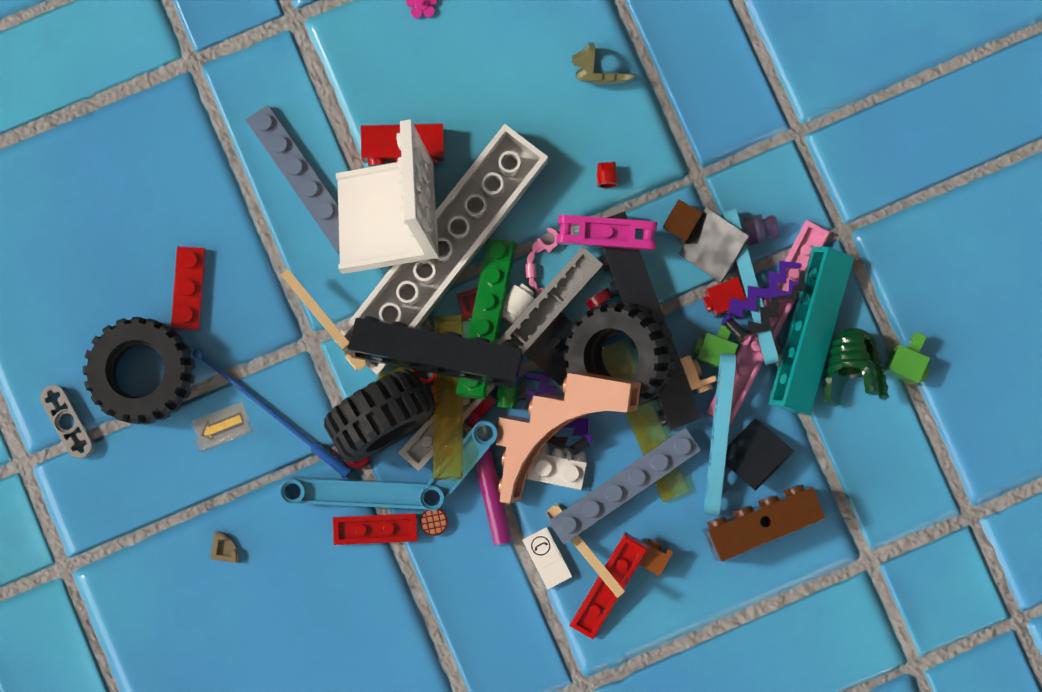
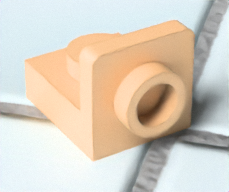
[680,355,717,394]

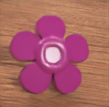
[406,0,437,19]

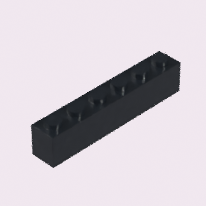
[348,316,523,389]

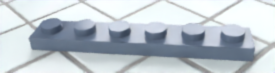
[246,105,340,254]
[548,427,701,544]

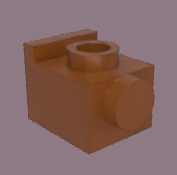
[635,537,673,576]

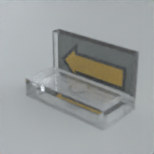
[190,401,254,452]

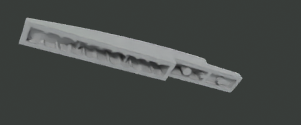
[398,247,603,472]

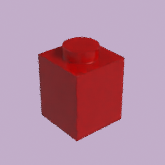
[702,277,747,317]

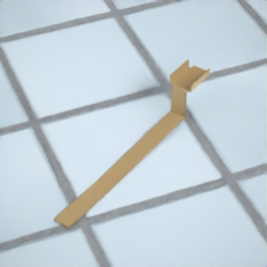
[280,269,368,372]
[544,503,625,598]

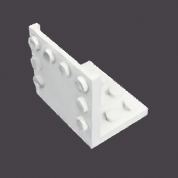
[336,119,439,274]

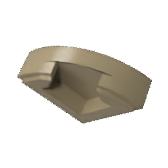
[210,532,239,563]

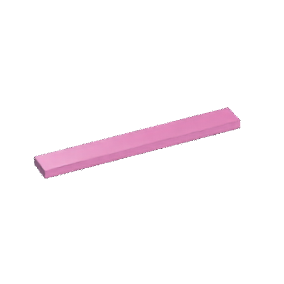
[705,220,831,426]

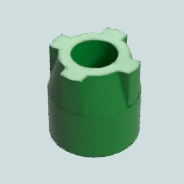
[497,386,520,409]

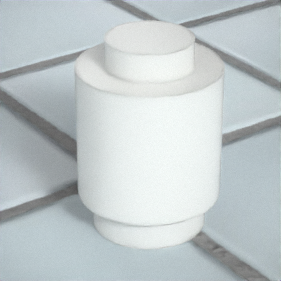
[502,283,535,324]

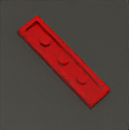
[569,532,649,640]

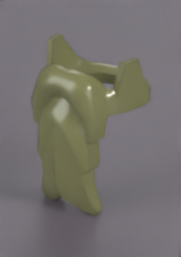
[572,42,635,85]

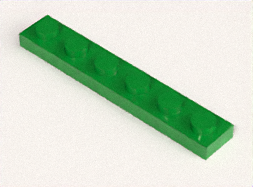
[456,239,517,399]

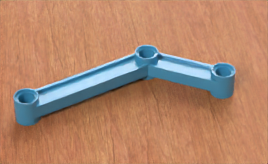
[280,419,498,511]

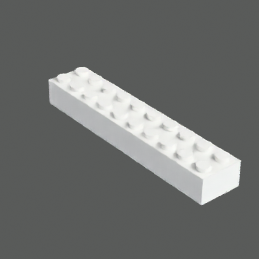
[334,124,548,377]

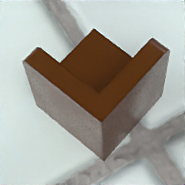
[663,199,702,244]

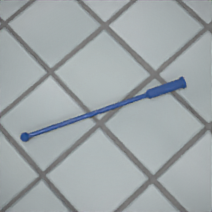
[193,348,353,479]

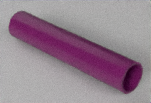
[475,447,512,546]

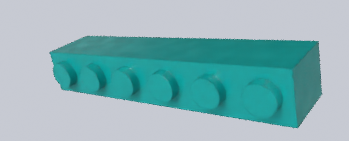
[768,247,854,416]

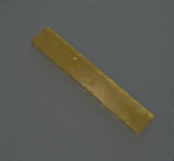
[433,315,463,480]
[602,339,689,502]

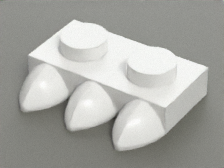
[527,443,587,490]

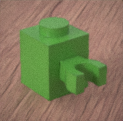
[693,324,738,370]
[884,332,931,385]

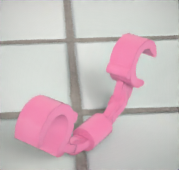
[525,228,558,297]

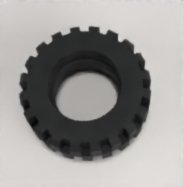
[564,302,676,406]
[83,317,195,424]
[324,369,435,463]

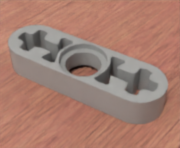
[40,385,94,458]

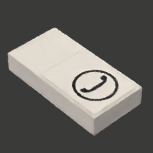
[522,527,572,590]

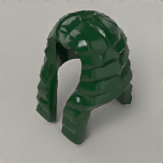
[824,328,889,407]

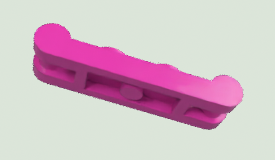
[556,215,658,251]

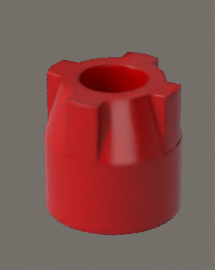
[596,162,619,188]

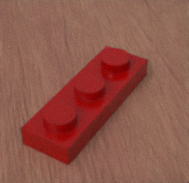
[171,246,206,330]
[333,513,418,545]

